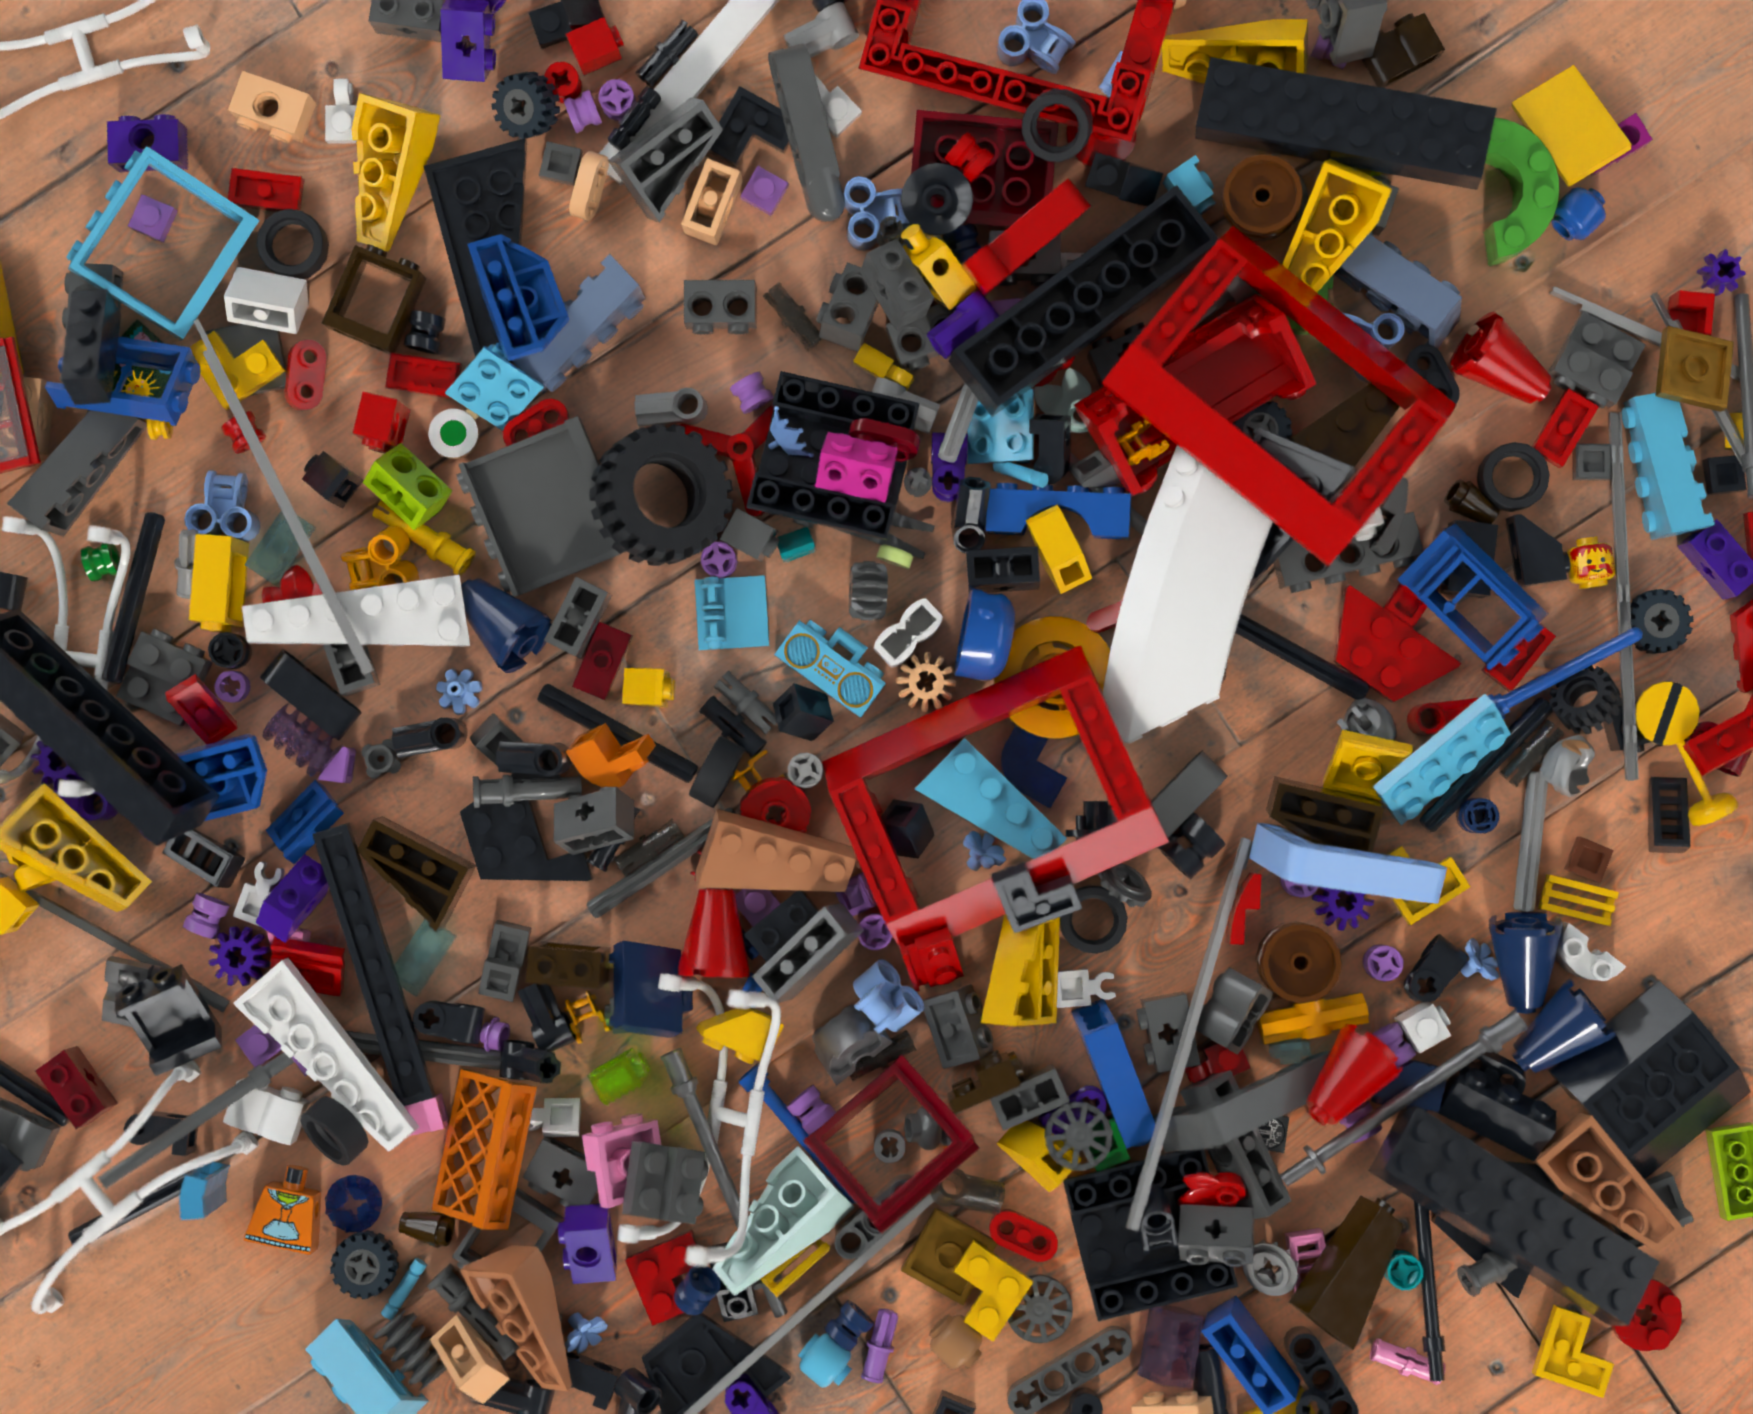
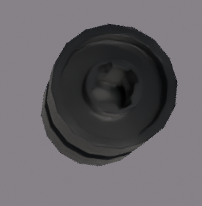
[1158,812,1226,880]

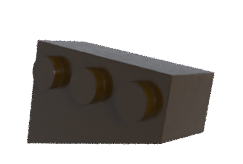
[1289,383,1400,467]
[1266,776,1385,852]
[357,816,476,932]

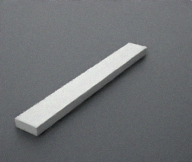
[599,0,779,185]

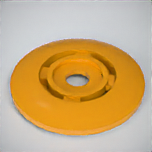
[993,616,1110,739]

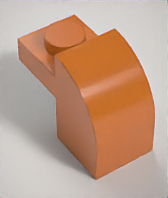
[566,723,656,788]

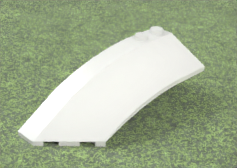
[1103,446,1272,744]

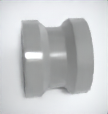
[787,753,824,788]

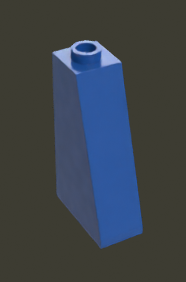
[1071,999,1156,1149]

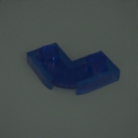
[1001,725,1067,809]

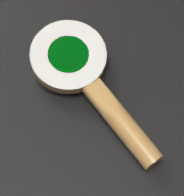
[429,408,479,459]

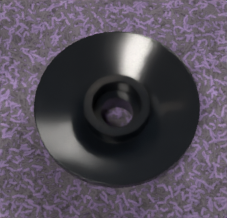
[901,163,973,235]

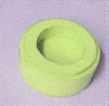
[876,544,913,569]

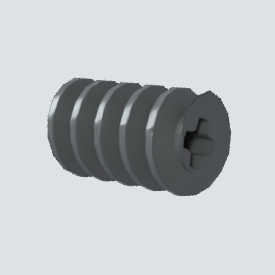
[374,1310,447,1391]

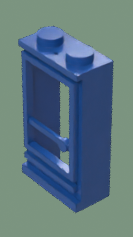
[45,337,201,426]
[1397,524,1548,670]

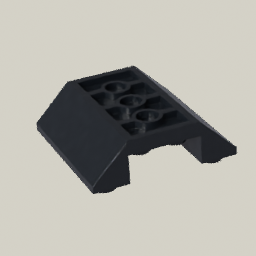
[747,371,920,540]
[1548,980,1751,1180]
[1063,1149,1238,1322]

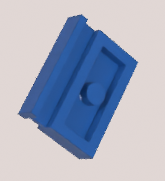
[266,780,344,864]

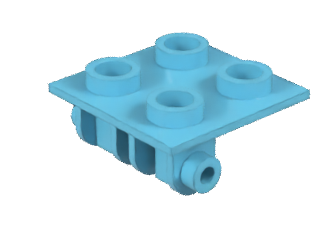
[445,342,544,431]
[967,389,1034,464]
[694,575,769,650]

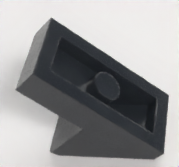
[528,0,604,49]
[1085,151,1163,206]

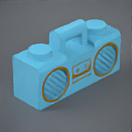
[774,620,886,718]

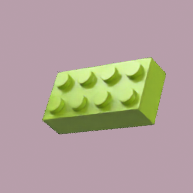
[1705,1122,1753,1221]

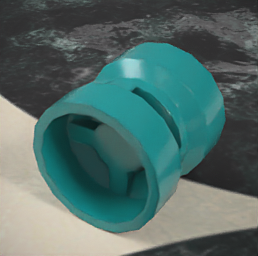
[1384,1249,1423,1291]

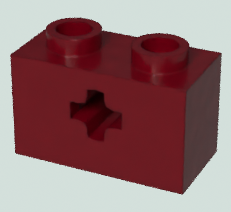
[35,1046,118,1129]

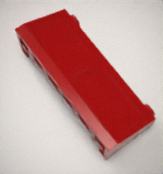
[1074,294,1316,496]

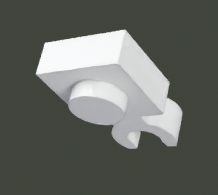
[233,861,285,927]
[1057,969,1116,1008]

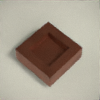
[1564,836,1614,883]

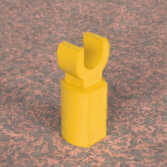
[853,343,914,391]

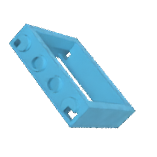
[66,146,259,341]

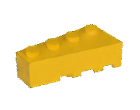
[0,783,152,912]

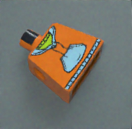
[243,1165,321,1255]

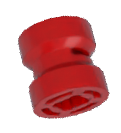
[944,132,995,183]

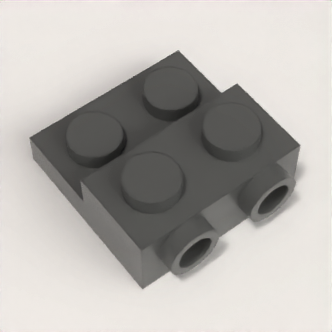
[1548,311,1646,409]
[116,628,213,726]
[622,1141,708,1224]

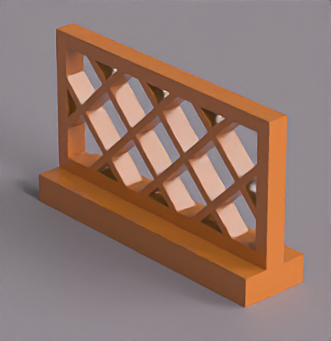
[431,1069,537,1230]

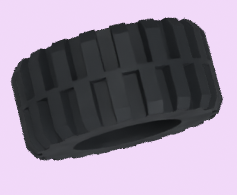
[589,423,733,566]

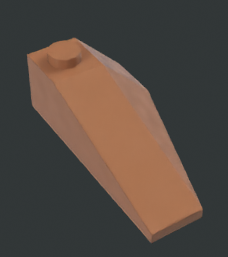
[1535,1113,1685,1253]
[460,1245,572,1391]

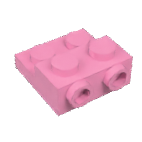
[582,1113,661,1208]

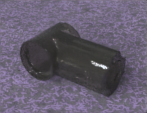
[930,1168,1006,1215]

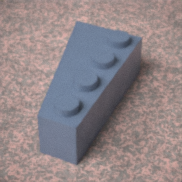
[1334,231,1462,349]
[512,254,646,394]

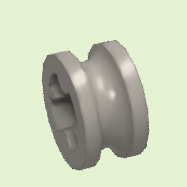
[874,1129,906,1163]

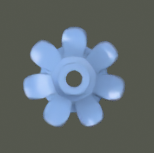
[436,669,482,715]
[963,831,1006,871]
[1460,938,1499,981]
[565,1312,608,1354]

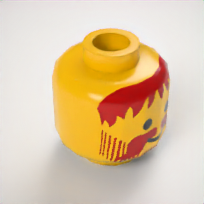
[1567,536,1615,589]

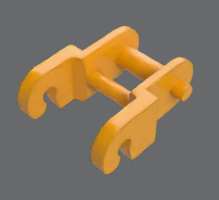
[1117,419,1169,465]
[731,749,785,792]
[564,990,611,1044]

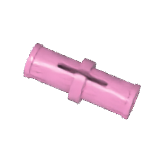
[1369,1338,1446,1385]

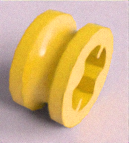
[146,419,173,440]

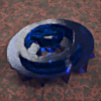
[324,1175,382,1233]

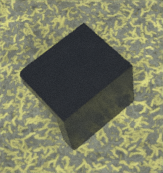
[773,683,834,741]
[881,799,934,859]

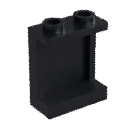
[115,964,222,1076]

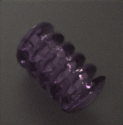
[262,703,345,777]

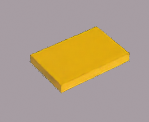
[1512,65,1631,187]

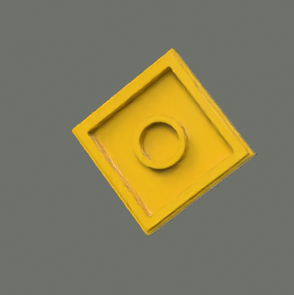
[1323,730,1413,800]

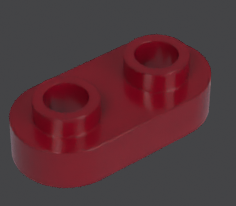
[848,418,920,461]

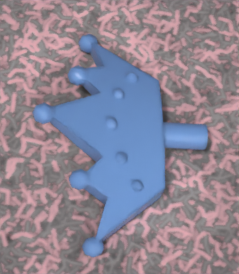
[768,406,814,458]

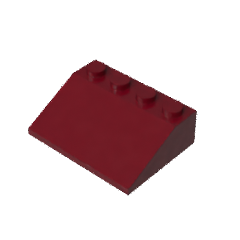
[911,110,1059,228]

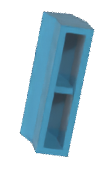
[179,1161,230,1220]

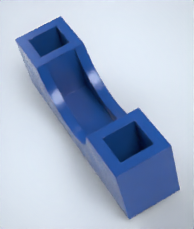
[986,483,1132,540]

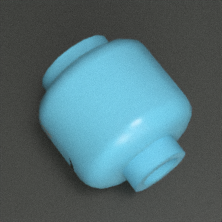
[798,1333,852,1388]

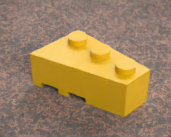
[981,914,1060,1027]

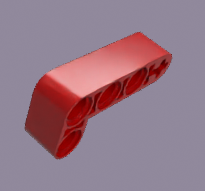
[962,178,1091,296]

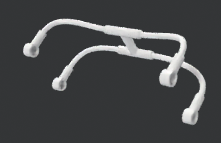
[0,0,211,120]
[0,517,131,797]
[617,973,781,1266]
[0,1060,259,1314]

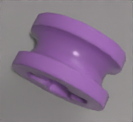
[214,671,250,703]

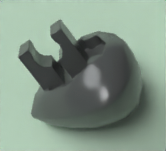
[1337,698,1397,741]

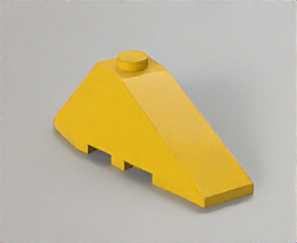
[1162,19,1308,83]
[1282,159,1392,293]

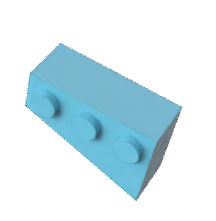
[305,1319,429,1414]

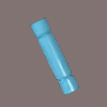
[993,462,1048,488]
[381,1258,427,1320]

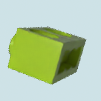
[362,443,452,530]

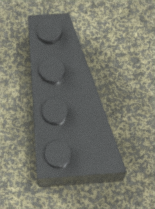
[1306,0,1387,65]
[7,410,147,537]

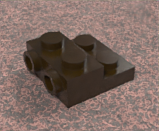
[947,1050,1024,1115]

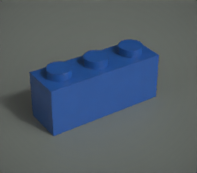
[1202,1295,1300,1414]

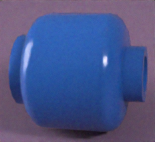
[1551,187,1606,241]

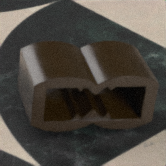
[1362,13,1445,88]

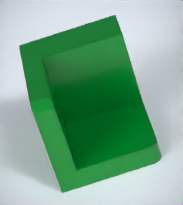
[1088,1115,1130,1171]

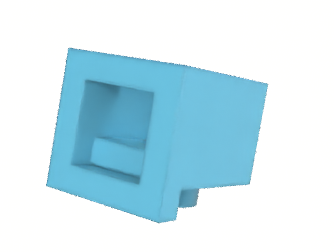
[1163,155,1216,215]

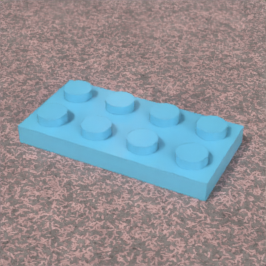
[1373,693,1511,825]

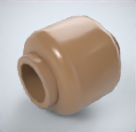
[929,1314,982,1369]

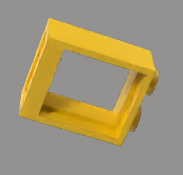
[189,534,249,633]

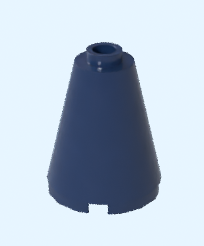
[461,578,552,673]
[1489,912,1563,1014]
[1512,978,1617,1073]

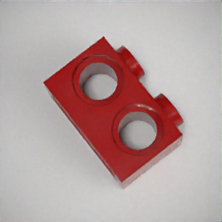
[352,391,411,454]

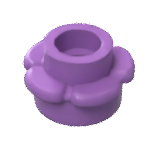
[480,1017,510,1052]

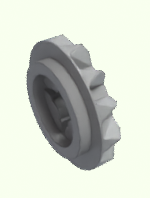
[1243,1240,1300,1296]

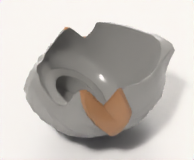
[1540,735,1595,797]

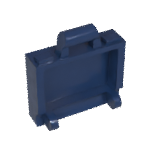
[609,940,693,1038]

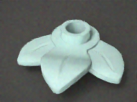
[1034,368,1091,433]

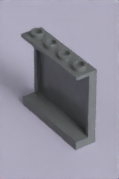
[456,416,627,597]

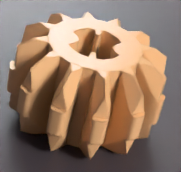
[896,652,956,712]

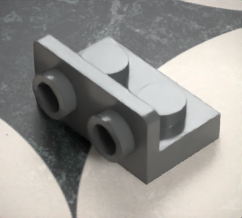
[923,984,994,1069]

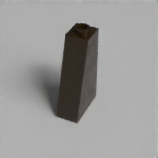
[1288,1196,1404,1350]

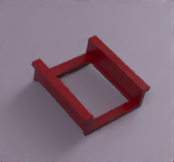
[803,1055,980,1234]

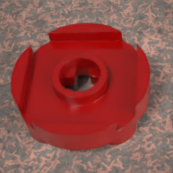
[740,776,811,833]
[1611,1278,1682,1351]

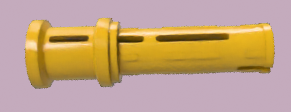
[372,500,476,577]

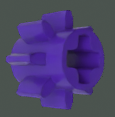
[1697,249,1746,296]

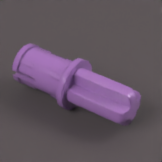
[861,1309,898,1383]

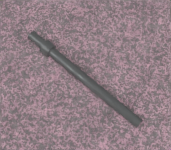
[1734,293,1753,499]
[97,1052,294,1190]

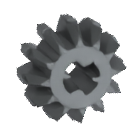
[848,561,888,621]

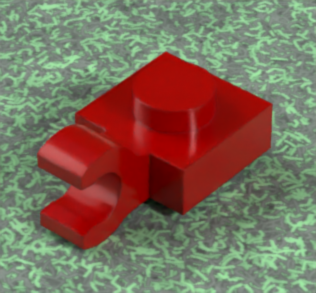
[1185,1043,1251,1083]

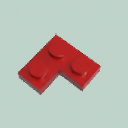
[625,1230,698,1326]

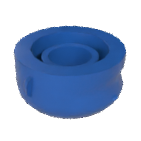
[954,588,1015,681]

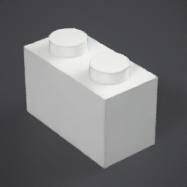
[224,267,309,334]

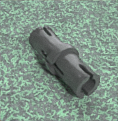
[714,671,777,735]

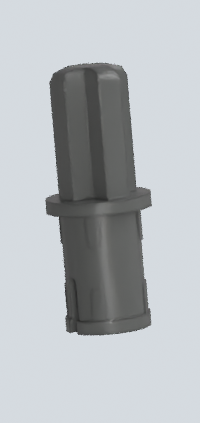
[904,468,932,497]

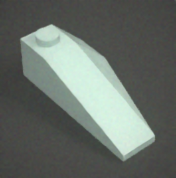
[713,1146,855,1295]

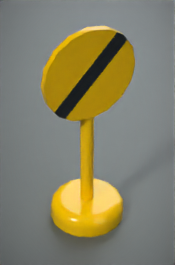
[1635,681,1739,826]

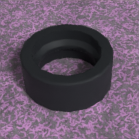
[1022,89,1093,162]
[257,209,329,279]
[1477,442,1550,512]
[689,736,745,808]
[1060,885,1128,954]
[300,1096,369,1166]

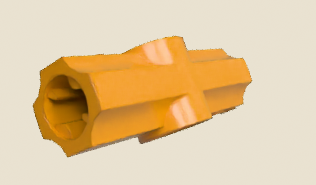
[1257,992,1369,1045]

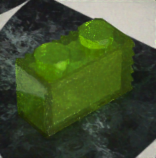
[588,1048,651,1106]

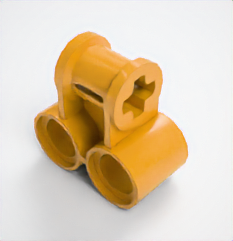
[340,526,419,590]

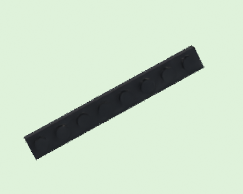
[312,822,436,1106]

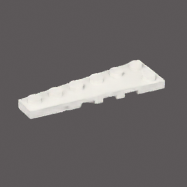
[242,575,470,646]
[234,958,419,1152]

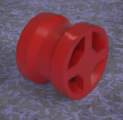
[544,61,582,104]
[221,411,266,454]

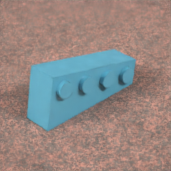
[1622,393,1715,540]
[914,738,1067,859]

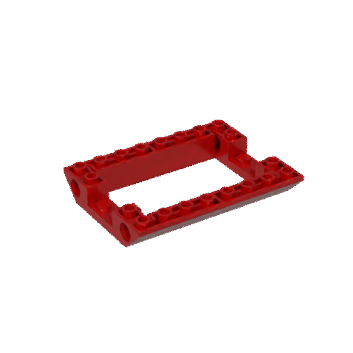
[859,0,1176,142]
[1102,226,1456,566]
[822,645,1169,946]

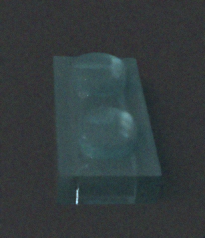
[244,511,316,586]
[395,919,457,997]

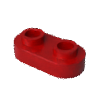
[284,339,326,411]
[503,398,569,446]
[989,1209,1058,1262]

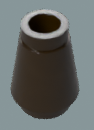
[1444,479,1500,524]
[398,1212,455,1248]

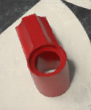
[1407,698,1478,736]

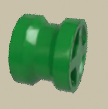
[81,543,120,582]

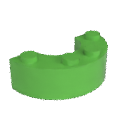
[1483,117,1559,266]

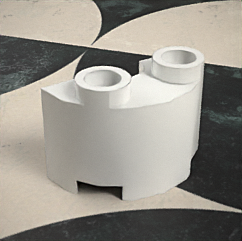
[1555,922,1626,981]

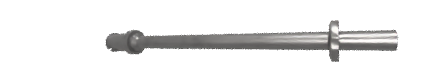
[1280,1010,1528,1187]
[660,1048,788,1318]

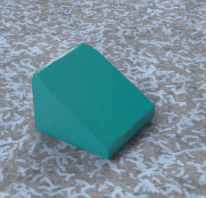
[777,527,816,563]

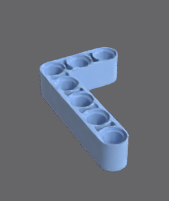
[1249,823,1447,904]

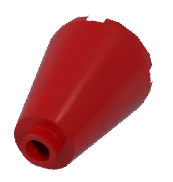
[1450,312,1552,404]
[678,888,750,978]
[1306,1023,1403,1126]

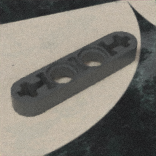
[1007,1326,1132,1414]

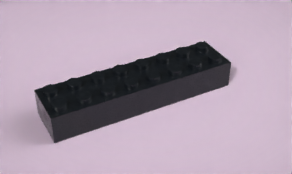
[1195,57,1497,190]
[949,185,1219,417]
[0,609,220,847]
[1368,1106,1659,1326]

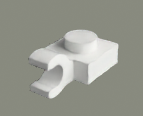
[815,75,862,138]
[325,79,357,143]
[528,1098,581,1137]

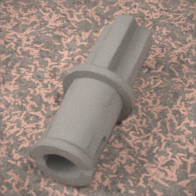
[174,529,198,599]

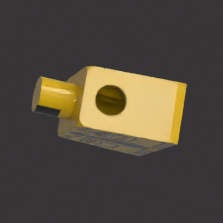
[901,224,977,310]

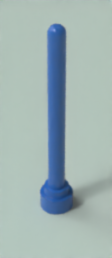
[1488,627,1643,719]
[738,1063,857,1204]

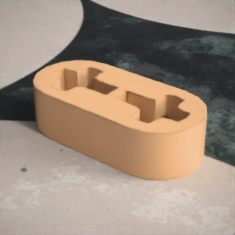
[569,151,609,221]

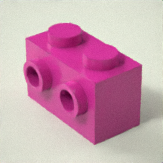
[815,432,898,503]

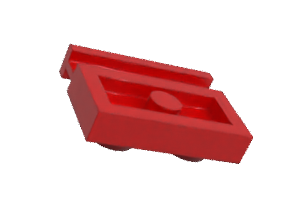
[899,927,964,992]
[270,937,345,997]

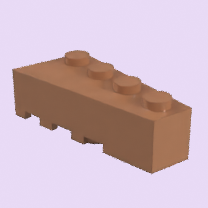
[695,808,856,892]

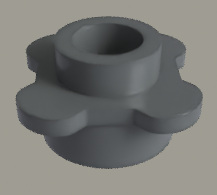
[361,739,401,778]

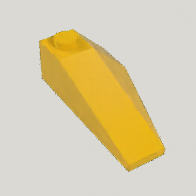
[352,93,441,251]

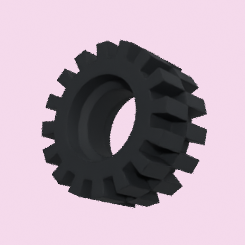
[1549,665,1622,734]

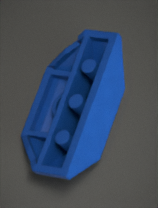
[467,234,569,361]
[176,733,267,821]

